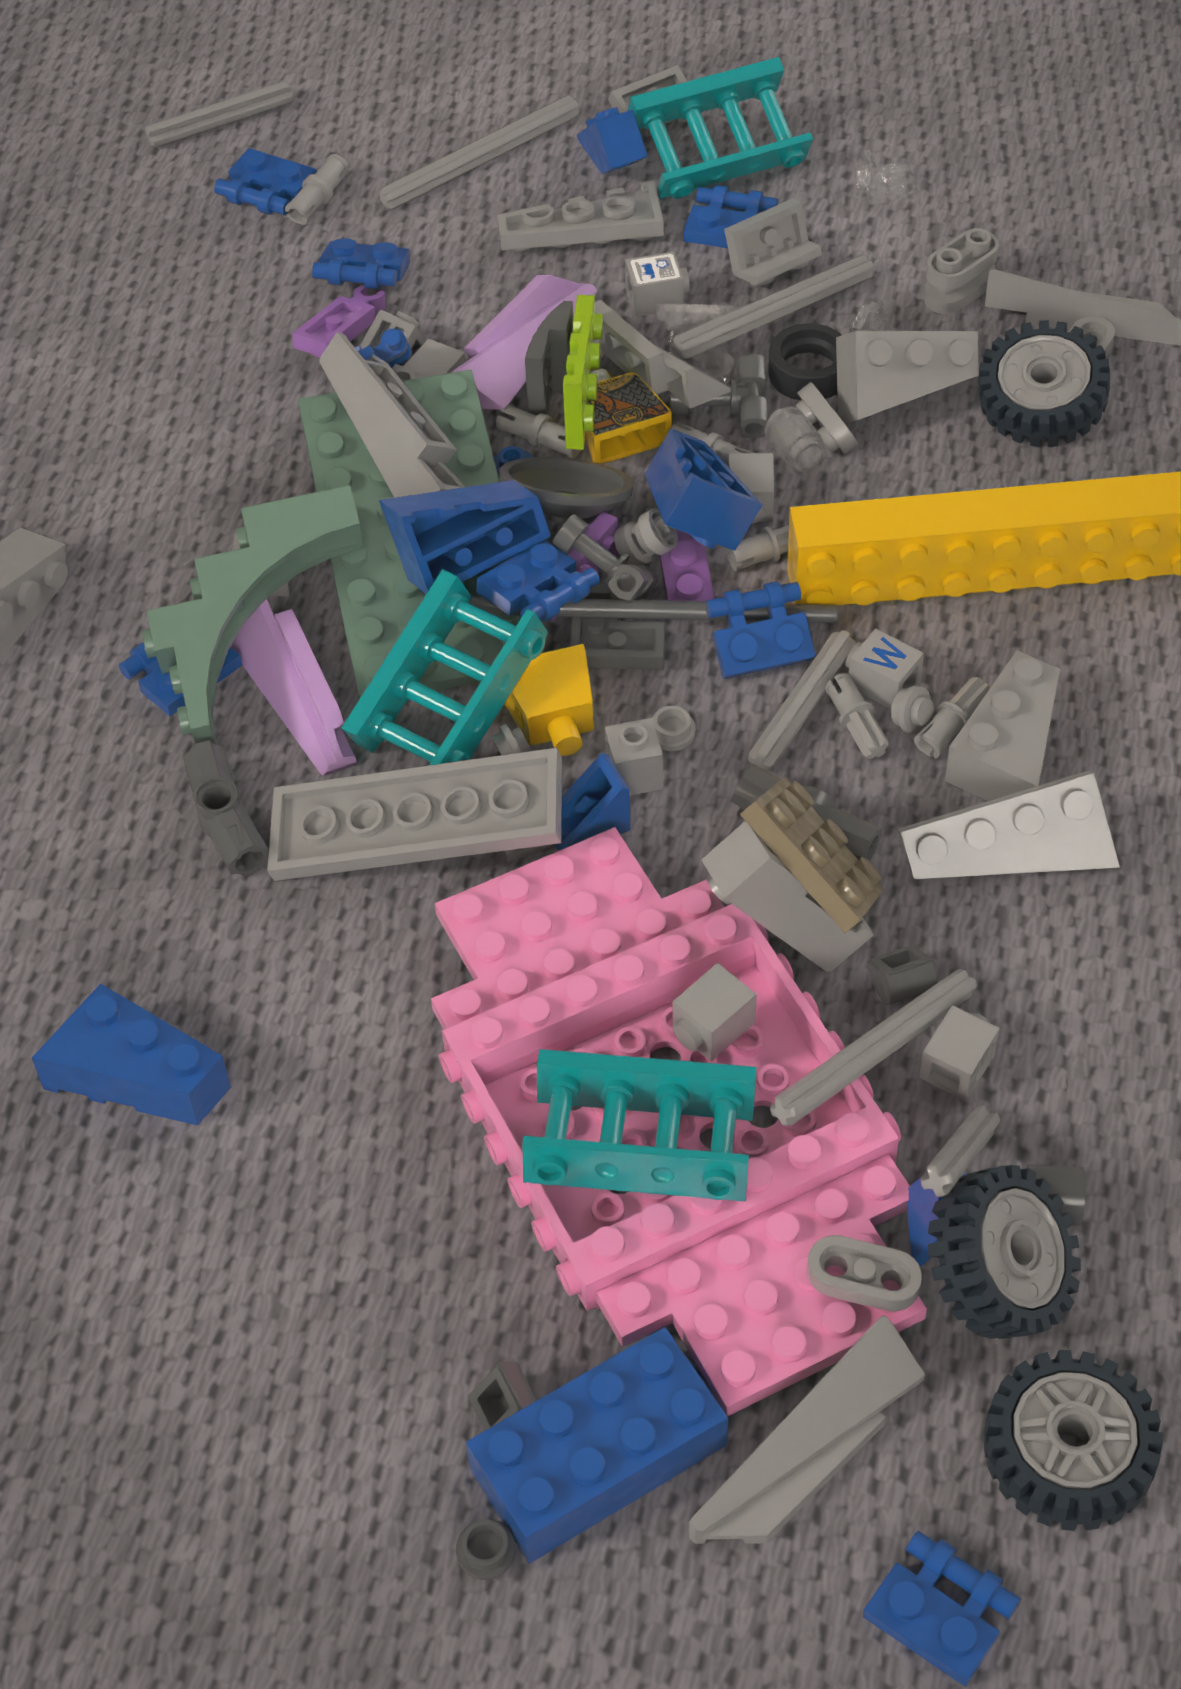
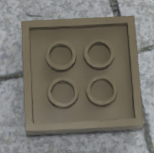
[740,777,884,933]

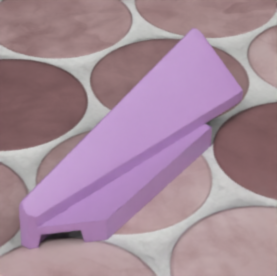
[451,275,597,409]
[231,599,357,776]

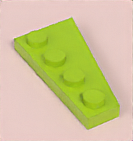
[563,295,603,450]

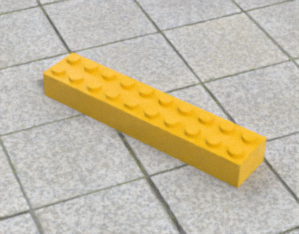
[787,471,1181,605]

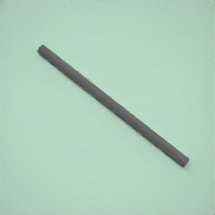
[469,596,838,623]

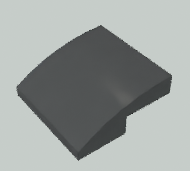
[525,300,574,415]

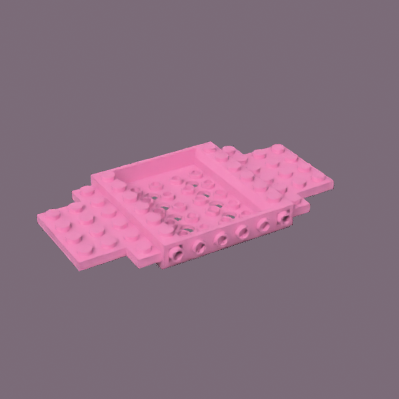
[431,827,927,1416]

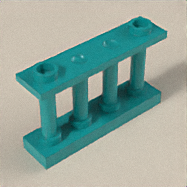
[627,57,813,199]
[342,569,548,765]
[522,1049,757,1202]

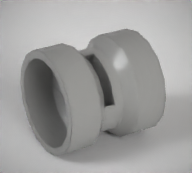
[614,508,678,565]

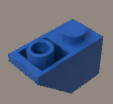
[577,107,648,174]

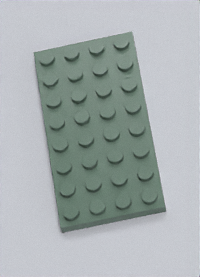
[298,369,541,699]

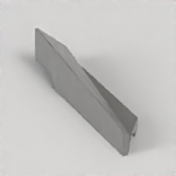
[985,269,1181,346]
[594,300,731,409]
[319,332,465,498]
[689,1315,925,1544]

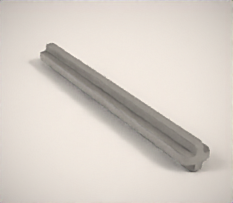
[379,96,579,210]
[672,255,874,360]
[770,969,977,1126]

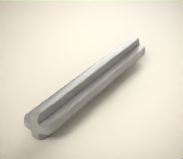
[145,82,293,147]
[748,630,856,771]
[920,1105,1000,1197]

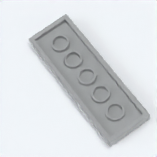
[267,748,562,881]

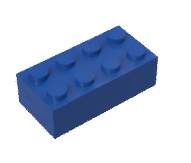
[466,1327,728,1564]

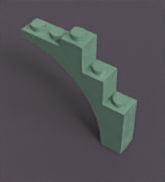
[142,485,364,744]

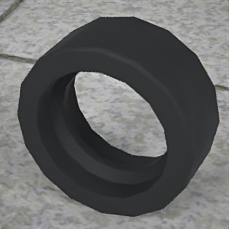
[768,323,842,401]

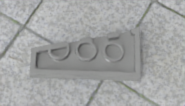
[497,180,664,252]
[898,770,1120,879]

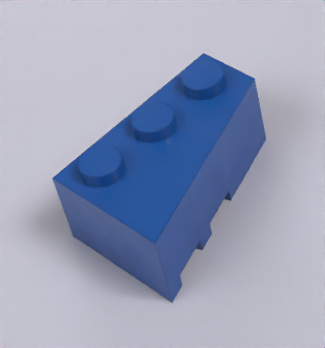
[644,428,763,551]
[379,480,551,594]
[32,983,231,1125]

